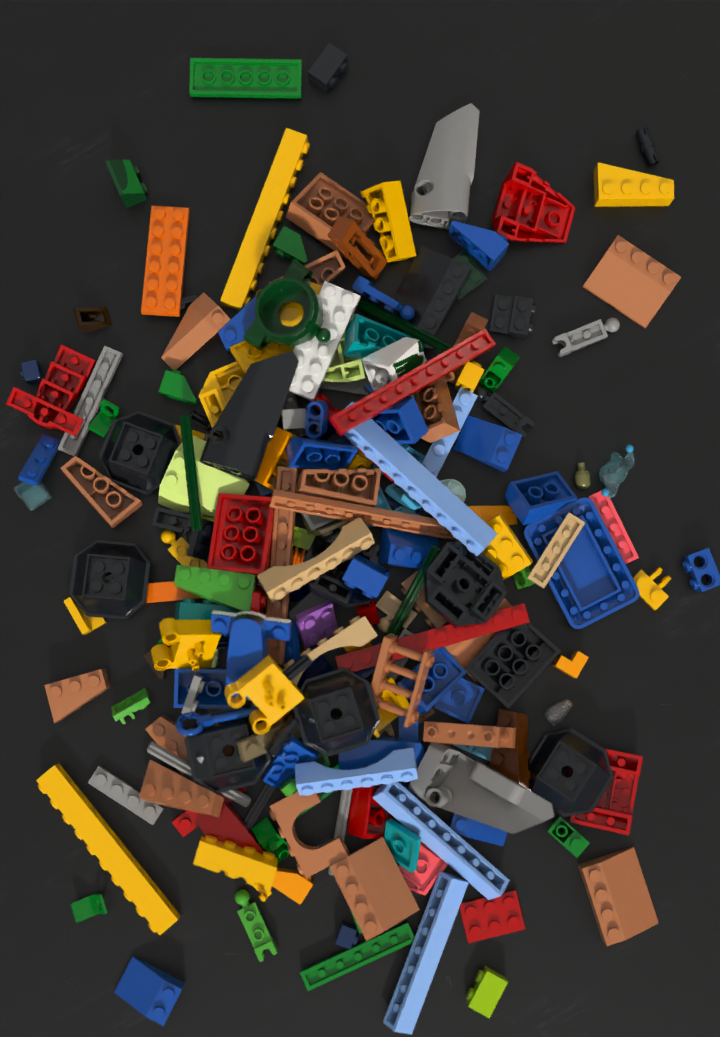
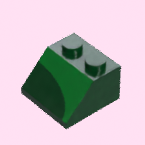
[105,160,148,208]

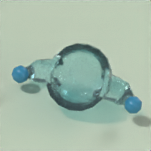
[599,444,635,498]

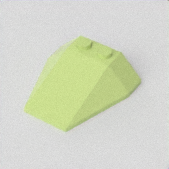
[158,435,250,516]

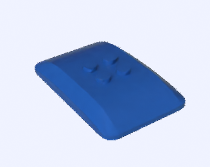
[523,497,640,629]

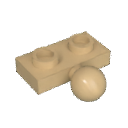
[375,590,418,633]

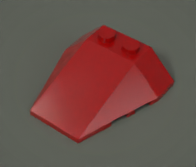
[492,162,576,243]

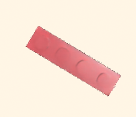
[587,490,639,564]

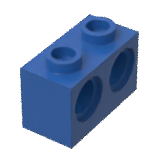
[682,548,720,593]

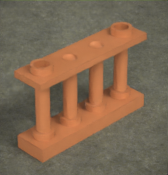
[371,634,435,728]
[423,721,516,748]

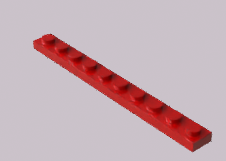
[329,329,496,436]
[335,603,530,672]

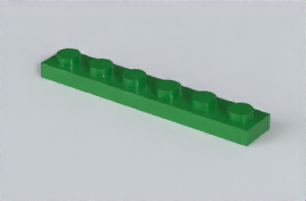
[300,921,415,991]

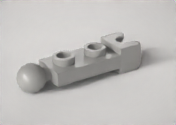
[552,318,620,357]

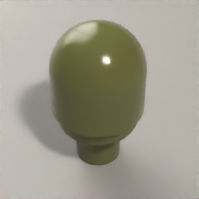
[575,463,591,490]

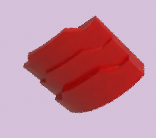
[568,748,643,835]

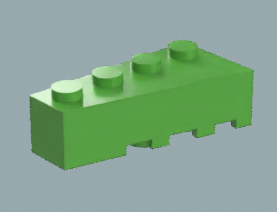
[174,565,257,612]

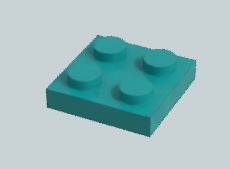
[384,818,421,873]

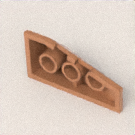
[161,292,231,370]

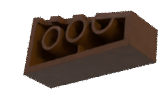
[489,709,531,791]

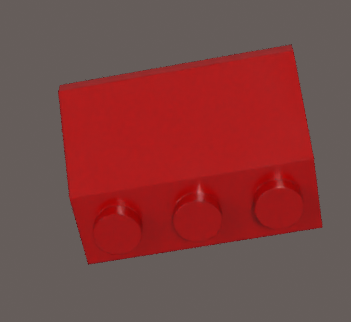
[347,784,393,839]

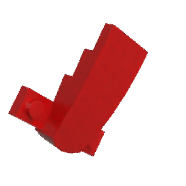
[6,345,97,437]
[172,787,265,854]

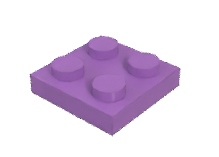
[294,600,338,649]

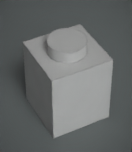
[281,408,306,430]

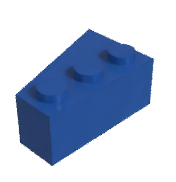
[218,296,257,354]

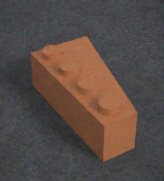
[270,250,346,286]
[414,376,460,443]
[61,456,142,529]
[295,468,381,507]
[139,760,224,817]

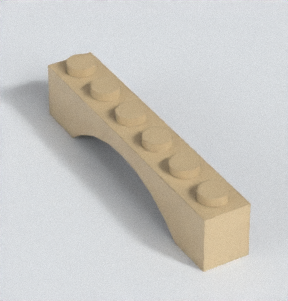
[257,517,375,603]
[283,615,378,686]

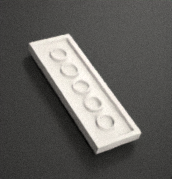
[289,281,360,401]

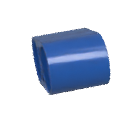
[305,400,329,439]

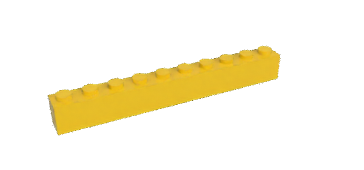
[220,128,310,311]
[36,763,181,935]

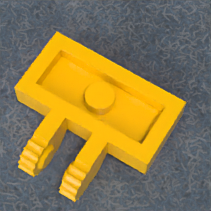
[633,567,671,610]

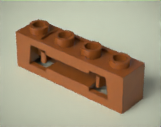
[327,216,387,280]

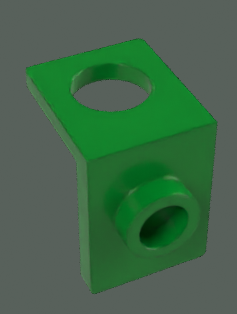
[88,398,119,438]
[70,894,107,923]

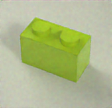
[466,966,508,1018]

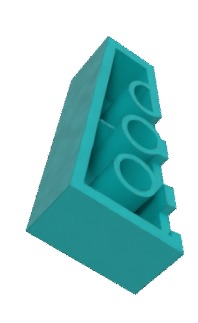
[343,314,424,359]
[175,599,238,620]

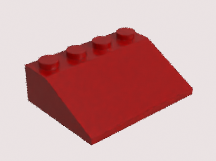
[207,493,275,578]

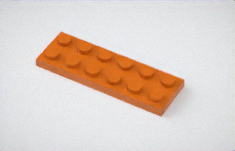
[141,206,190,317]

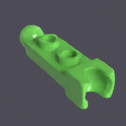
[234,889,278,962]

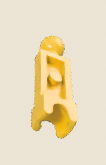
[161,530,208,568]

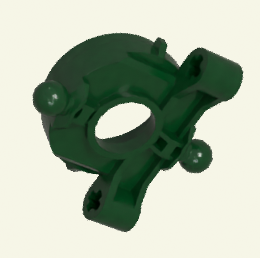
[244,261,331,351]

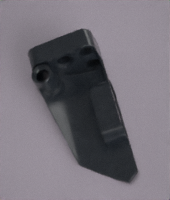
[199,351,299,481]

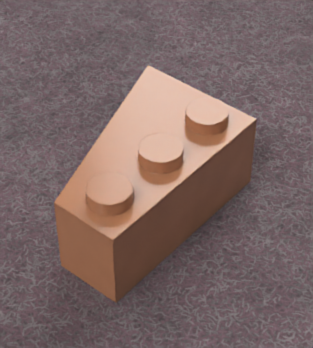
[44,668,111,723]
[145,715,189,775]

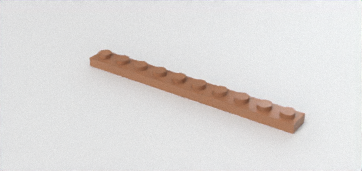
[266,466,299,664]
[269,489,459,541]

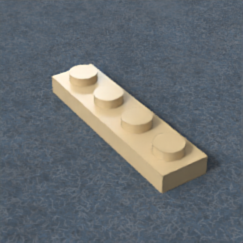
[527,512,585,588]

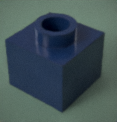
[20,359,44,385]
[335,921,359,949]

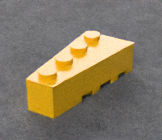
[594,162,674,207]
[360,180,416,262]
[193,835,278,892]

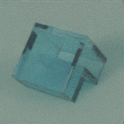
[13,481,52,511]

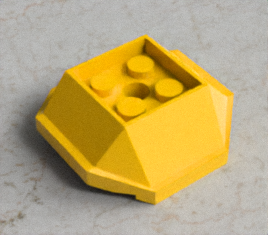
[199,361,285,434]

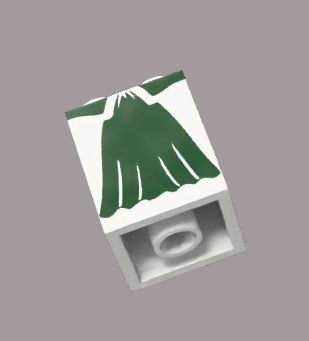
[362,337,427,392]

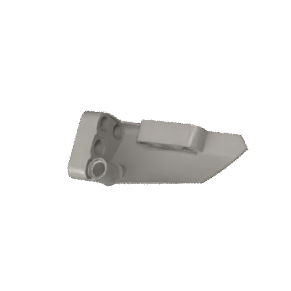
[409,103,480,230]
[408,742,555,834]

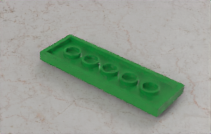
[189,58,302,99]

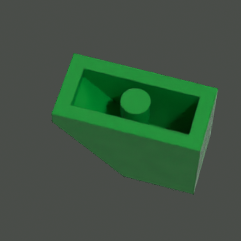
[159,369,198,406]

